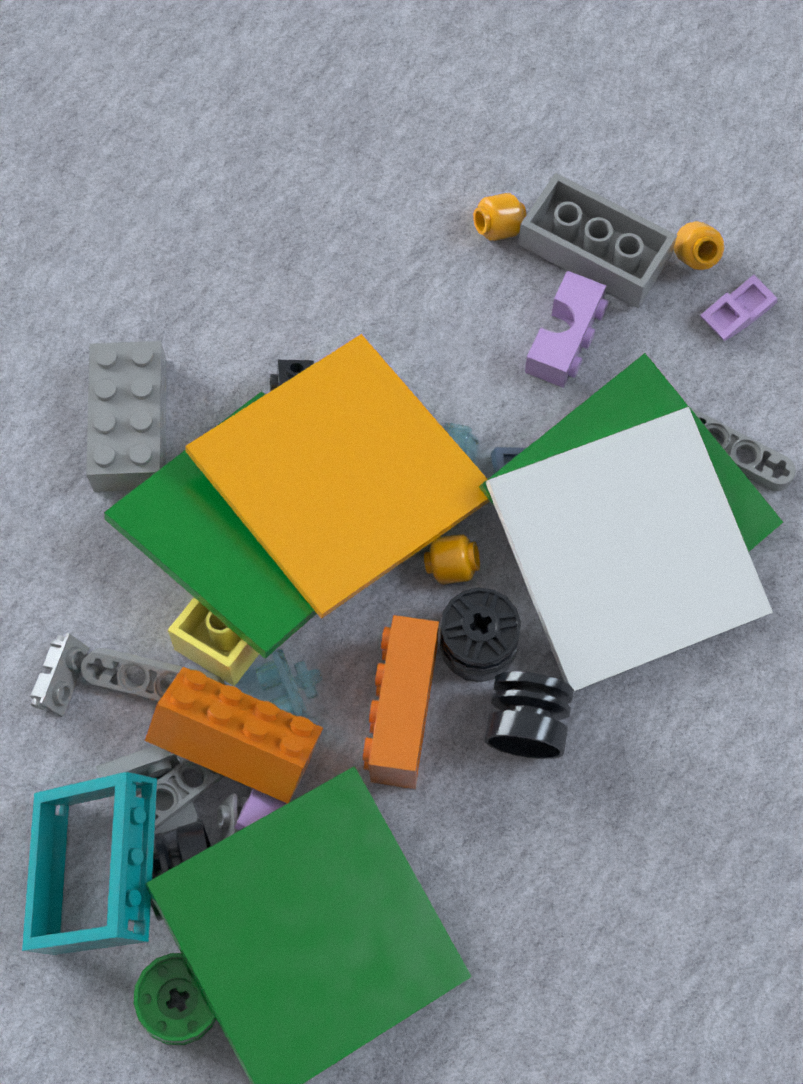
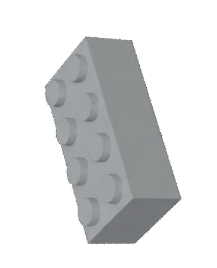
[518,173,677,308]
[86,341,167,492]

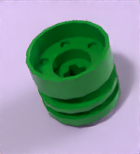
[133,953,216,1046]

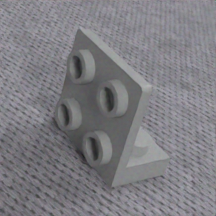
[96,745,199,838]

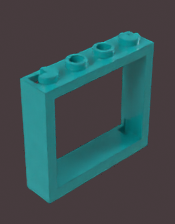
[22,772,157,955]

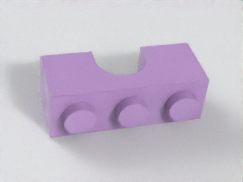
[525,271,609,388]

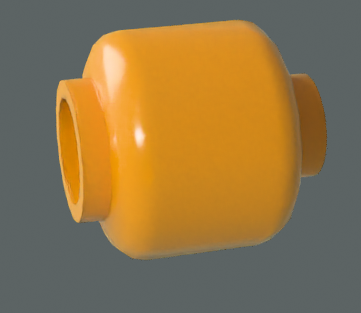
[473,193,527,241]
[674,221,725,270]
[424,534,480,585]

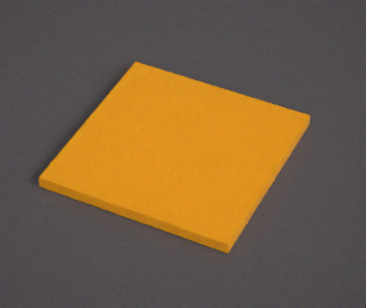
[186,334,490,619]

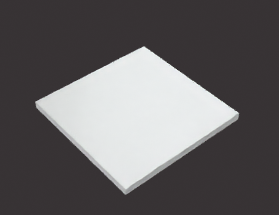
[486,407,773,691]

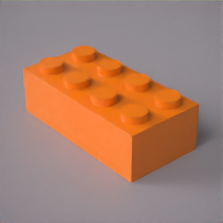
[362,615,439,789]
[144,667,323,804]

